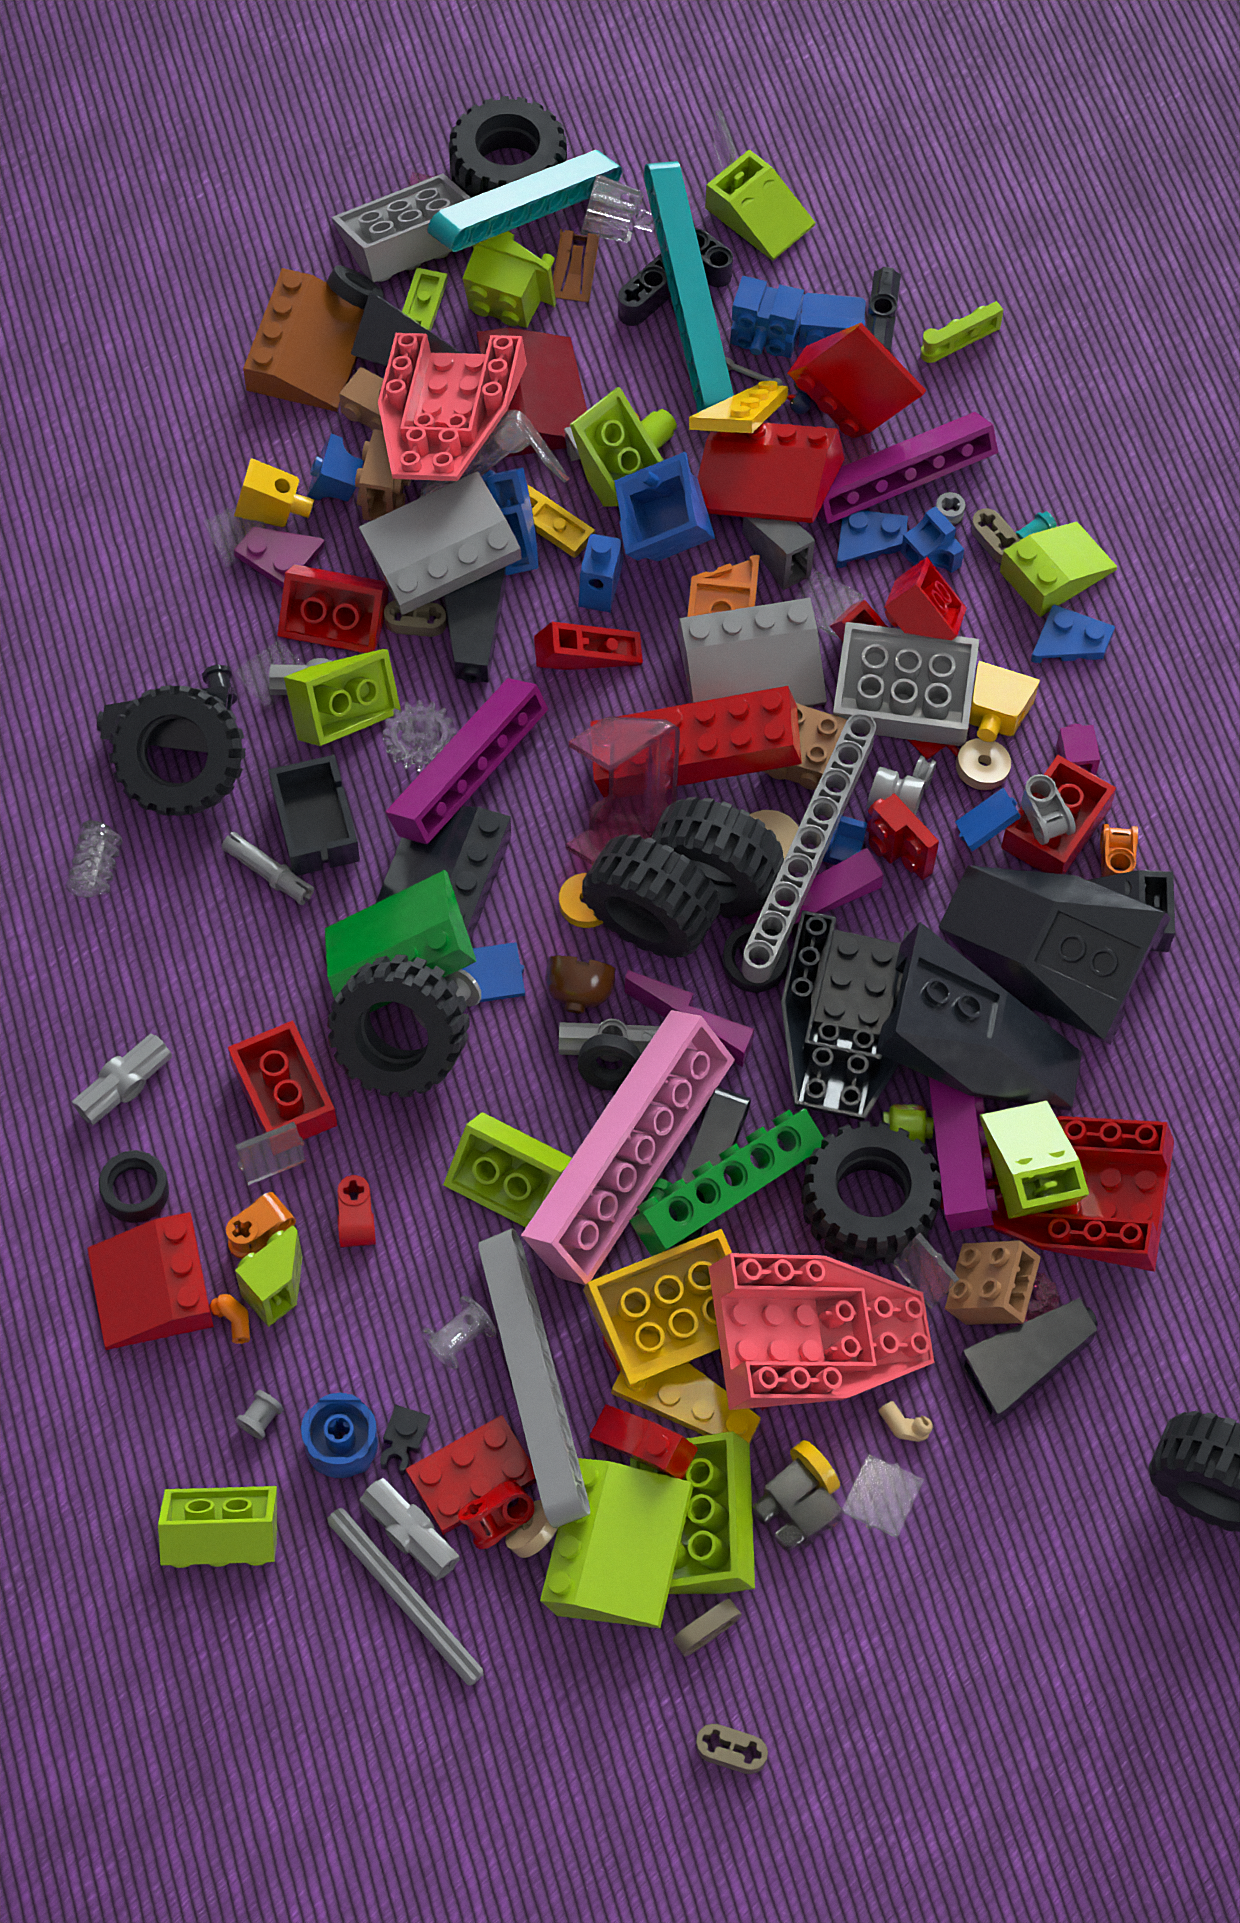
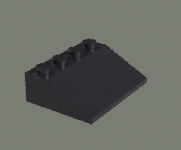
[375,806,512,942]

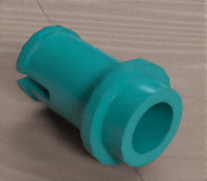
[1015,511,1057,540]

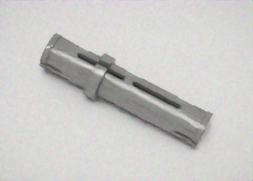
[222,832,314,905]

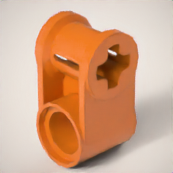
[1100,824,1138,877]
[226,1192,296,1259]

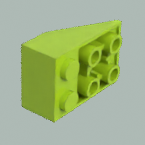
[705,150,816,261]
[980,1101,1089,1219]

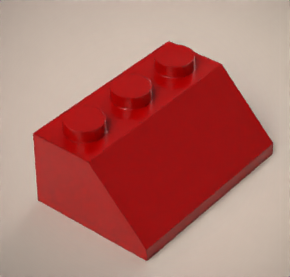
[884,557,967,641]
[277,564,389,653]

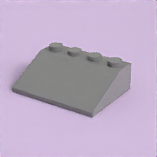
[331,174,473,282]
[359,471,521,615]
[677,598,827,707]
[833,622,979,746]

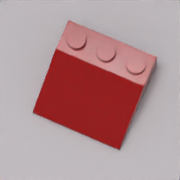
[787,323,926,439]
[87,1212,214,1350]

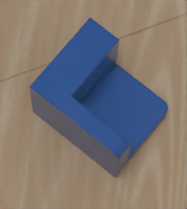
[822,815,867,865]

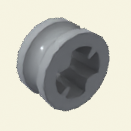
[936,492,966,525]
[912,756,937,790]

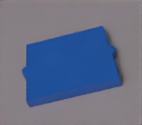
[955,788,1022,852]
[463,942,525,1003]

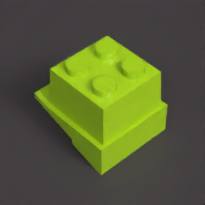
[462,231,556,328]

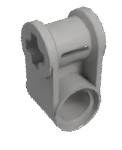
[1021,774,1076,845]

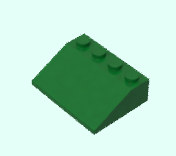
[325,870,477,1013]

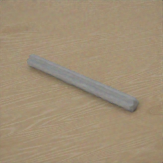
[327,1508,483,1686]

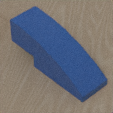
[486,467,539,575]

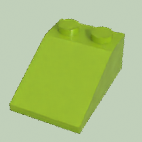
[570,387,663,507]
[999,521,1117,617]
[284,649,401,746]

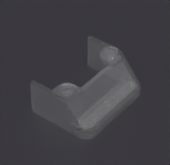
[420,410,570,498]

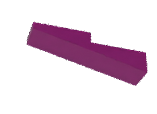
[743,847,884,934]
[625,970,754,1067]

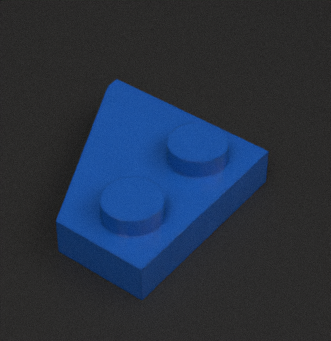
[836,510,908,568]
[1031,604,1115,663]

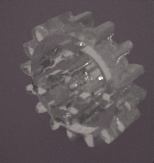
[383,700,456,771]

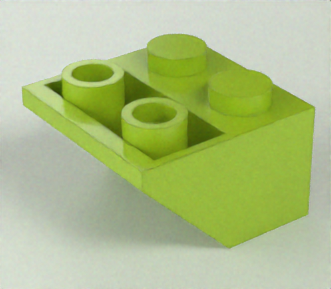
[235,1225,302,1327]

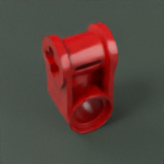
[337,1175,376,1248]
[458,1481,535,1549]

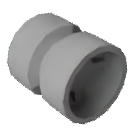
[867,766,926,816]

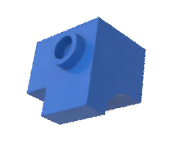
[307,433,364,502]
[901,506,965,573]

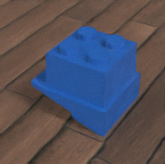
[614,452,715,562]

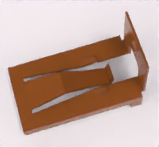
[553,229,600,303]

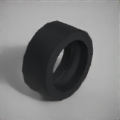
[723,923,789,993]
[99,1150,169,1223]

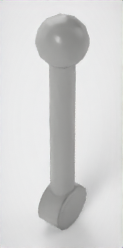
[725,357,783,386]

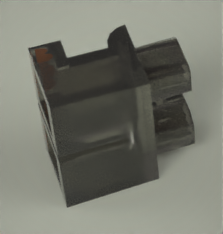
[752,1458,844,1553]

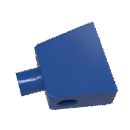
[578,534,624,613]

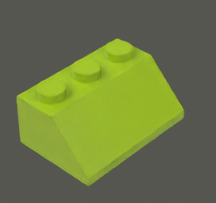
[443,1112,572,1228]
[158,1486,277,1568]

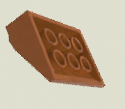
[243,268,364,412]

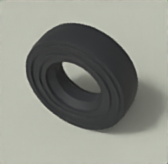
[327,266,383,309]
[578,1034,641,1091]

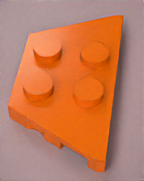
[687,555,760,617]

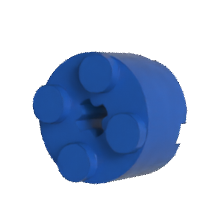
[301,1393,378,1478]

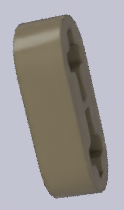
[971,508,1020,564]
[384,601,447,637]
[673,1599,742,1657]
[696,1724,768,1774]

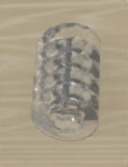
[66,820,123,898]

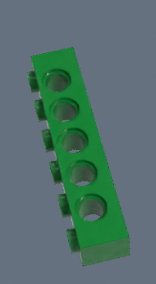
[629,1108,824,1257]

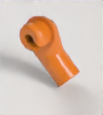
[210,1294,250,1344]

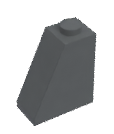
[742,517,815,590]

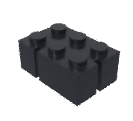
[268,755,360,876]

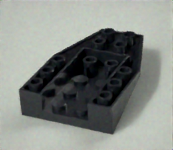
[938,865,1171,1045]
[781,910,910,1121]
[876,922,1082,1111]

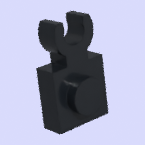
[380,1404,431,1475]

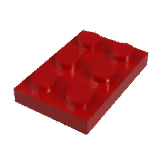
[405,1415,536,1535]

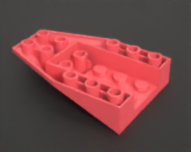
[378,333,527,481]
[709,1253,935,1410]

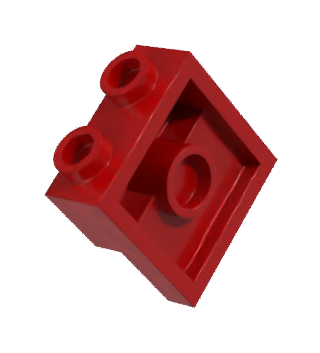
[867,793,939,881]

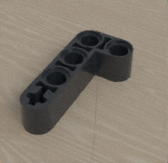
[618,228,733,326]

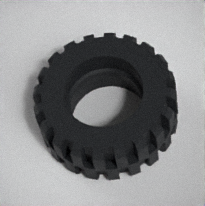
[449,96,567,198]
[109,685,246,816]
[651,797,784,918]
[582,834,720,958]
[327,955,470,1098]
[801,1121,942,1266]
[1148,1411,1240,1532]

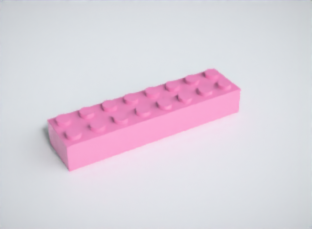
[521,1010,735,1285]

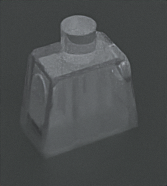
[580,174,654,242]

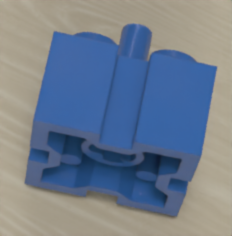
[730,275,804,358]

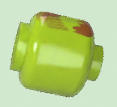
[882,1103,934,1144]

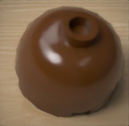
[545,955,616,1014]

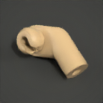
[878,1401,933,1442]

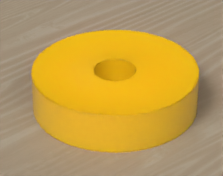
[559,873,604,928]
[790,1440,840,1497]

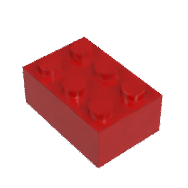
[1001,755,1116,874]
[227,1020,337,1153]

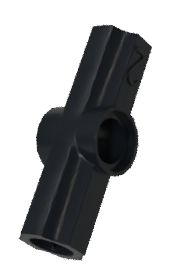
[866,267,901,353]

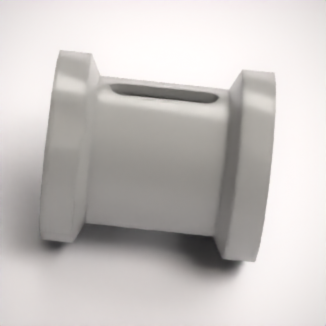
[235,1390,284,1440]

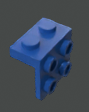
[798,293,866,348]

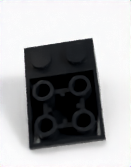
[1088,870,1175,952]

